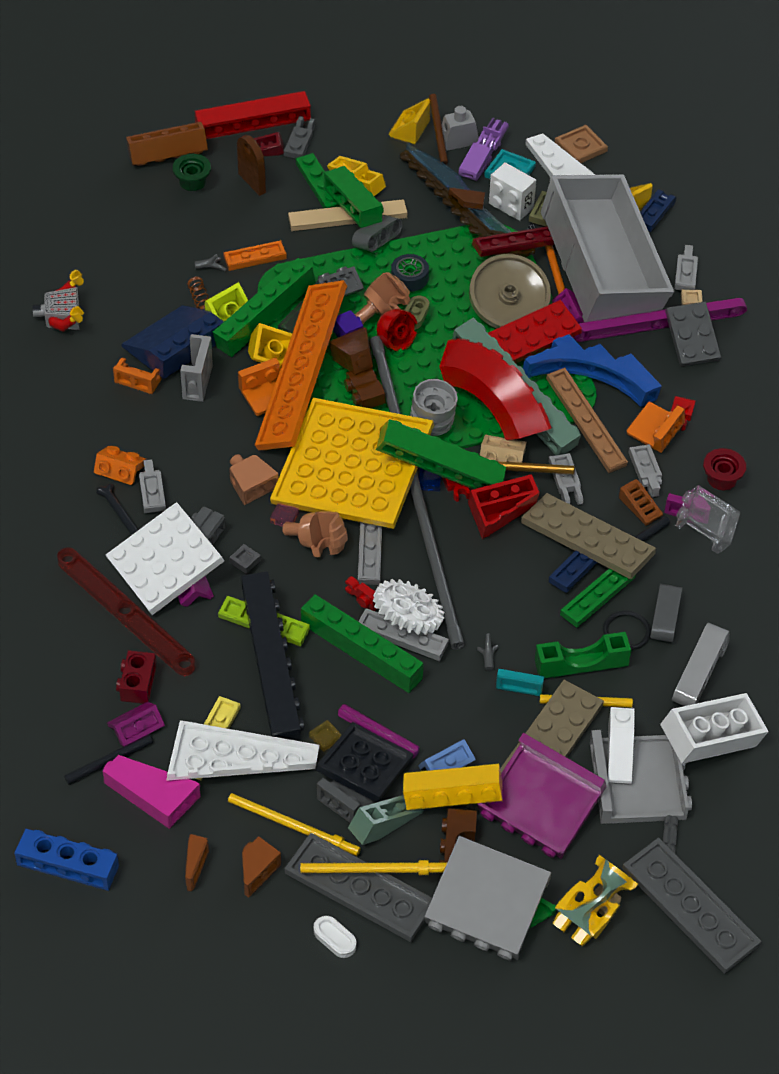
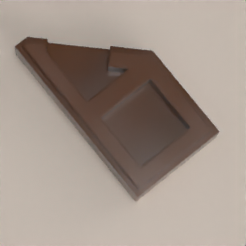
[448,187,485,210]

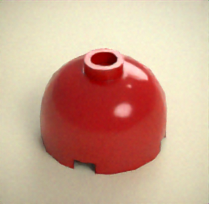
[376,309,417,351]

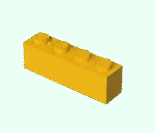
[403,764,502,810]

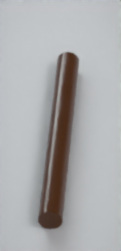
[429,94,448,165]

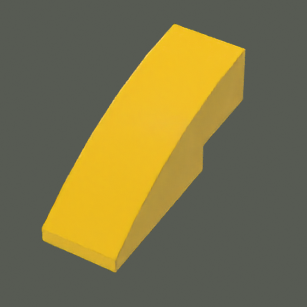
[327,156,386,196]

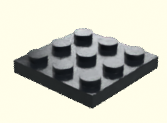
[316,722,414,803]

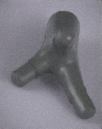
[195,254,227,272]
[477,633,499,671]

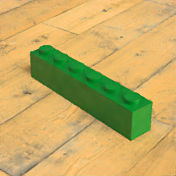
[213,258,316,357]
[376,419,506,489]
[301,594,424,693]

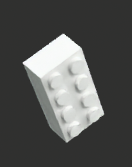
[660,693,769,764]

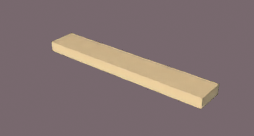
[288,199,407,231]

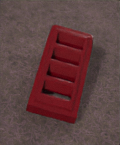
[254,132,284,156]

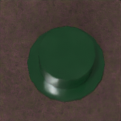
[173,154,211,191]

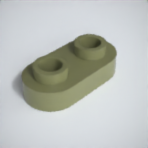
[405,296,429,330]

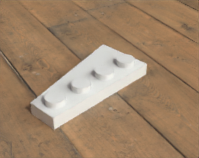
[525,133,595,178]

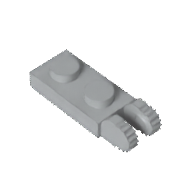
[549,453,583,505]

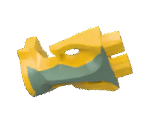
[552,855,638,946]

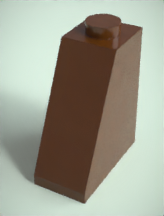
[329,327,373,374]

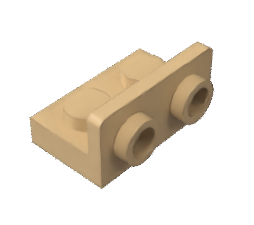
[480,435,527,463]

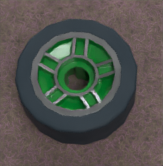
[391,254,429,292]

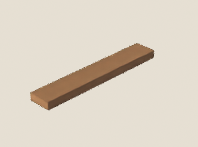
[546,368,628,473]

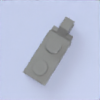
[674,245,698,290]
[628,444,662,497]
[139,459,166,513]

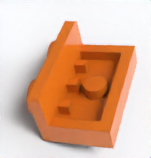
[94,446,146,485]

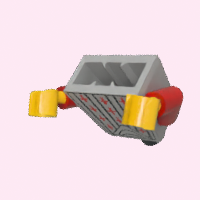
[33,270,84,331]

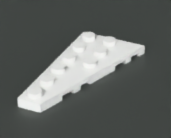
[167,720,319,781]

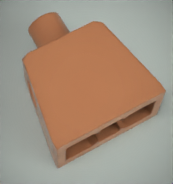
[229,454,279,505]

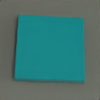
[484,149,536,179]

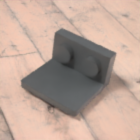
[317,778,376,823]

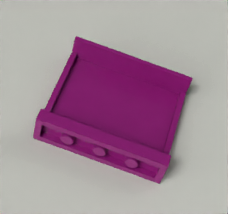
[477,733,607,859]

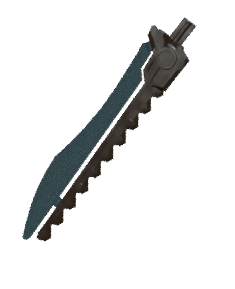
[400,143,535,258]

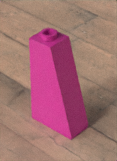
[103,755,201,829]

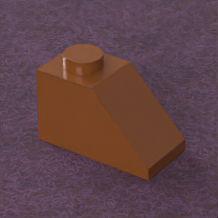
[242,836,281,898]

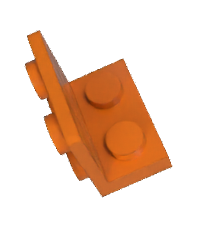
[238,358,280,416]
[627,402,685,453]

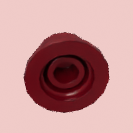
[703,448,746,490]

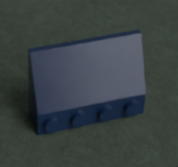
[122,305,224,379]

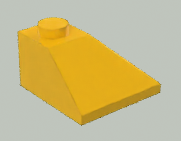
[248,323,292,369]

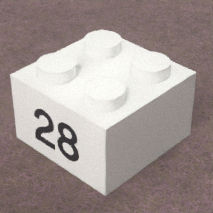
[489,163,536,221]

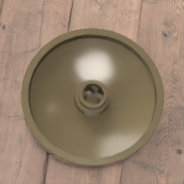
[469,254,551,328]

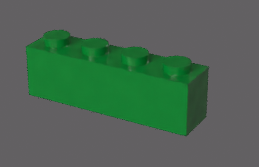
[324,166,384,228]

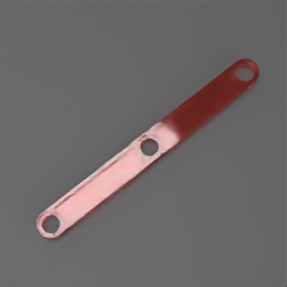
[57,547,195,676]

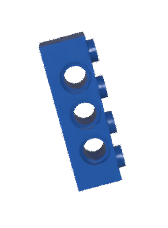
[14,829,119,891]

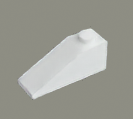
[608,707,634,784]

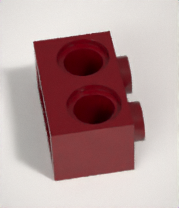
[116,650,157,704]

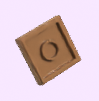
[555,125,608,163]

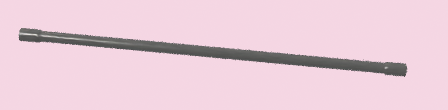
[370,336,465,650]

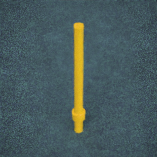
[228,793,361,856]
[300,860,447,875]

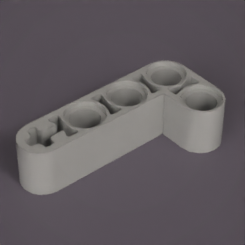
[672,622,730,706]

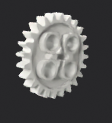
[373,579,445,635]

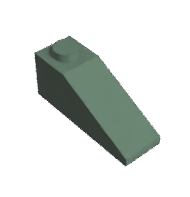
[348,795,423,845]

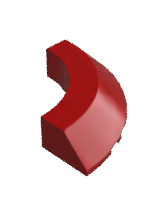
[439,338,552,440]

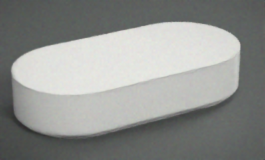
[314,916,356,958]

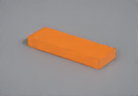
[223,240,287,271]

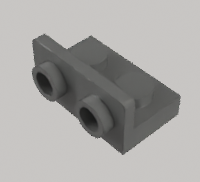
[315,266,364,297]

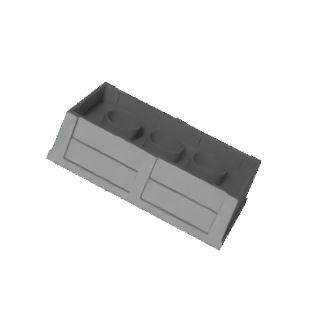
[541,174,674,322]

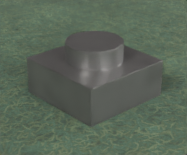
[229,544,261,574]

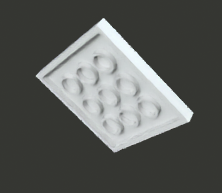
[106,502,224,615]

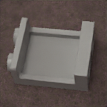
[180,334,213,402]

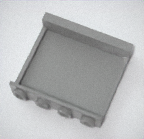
[590,730,692,824]
[425,836,551,960]

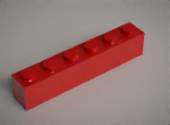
[195,91,311,139]

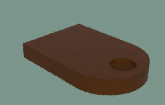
[237,135,266,196]

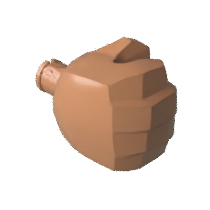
[355,272,410,324]
[283,511,348,557]

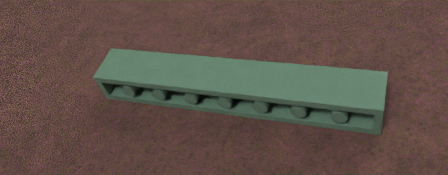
[452,317,581,455]

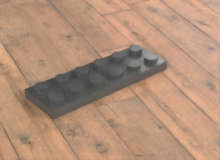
[285,833,432,942]
[622,837,761,974]

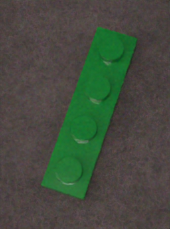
[296,153,341,208]
[560,568,636,628]

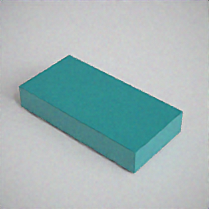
[496,669,544,696]

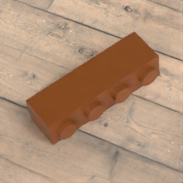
[126,122,208,166]

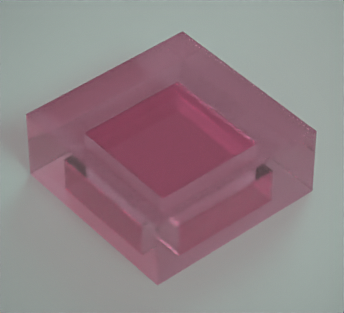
[270,503,299,527]

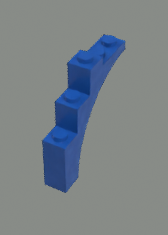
[523,334,662,407]

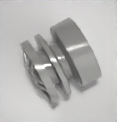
[410,379,458,436]

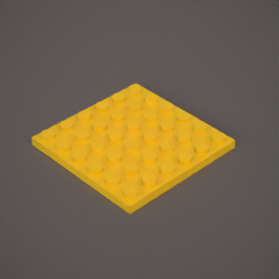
[270,398,434,529]

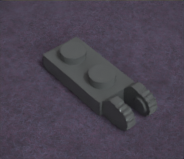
[284,116,315,159]

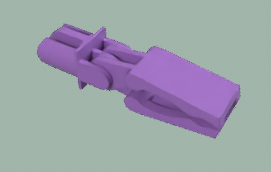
[459,118,509,181]

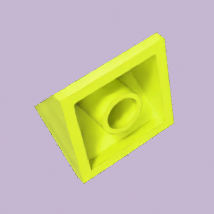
[205,282,248,321]

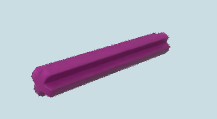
[338,704,420,758]

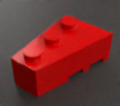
[468,474,539,540]

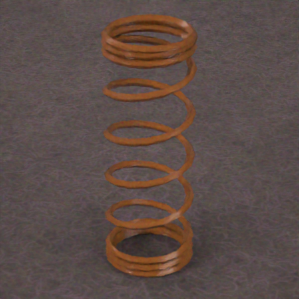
[187,277,209,310]

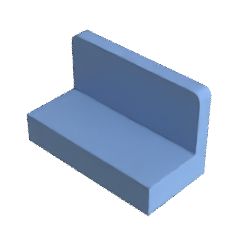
[418,739,476,771]

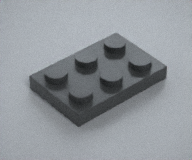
[665,301,721,367]

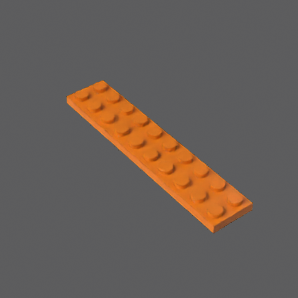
[255,280,347,450]

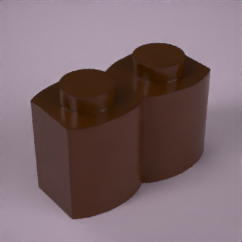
[344,368,386,408]

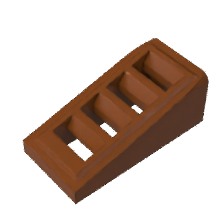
[619,479,663,526]
[185,834,209,892]

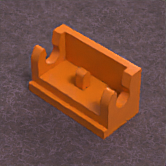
[113,358,162,394]

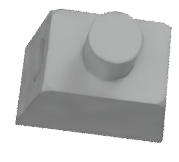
[442,106,478,151]

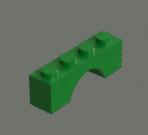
[534,632,631,678]

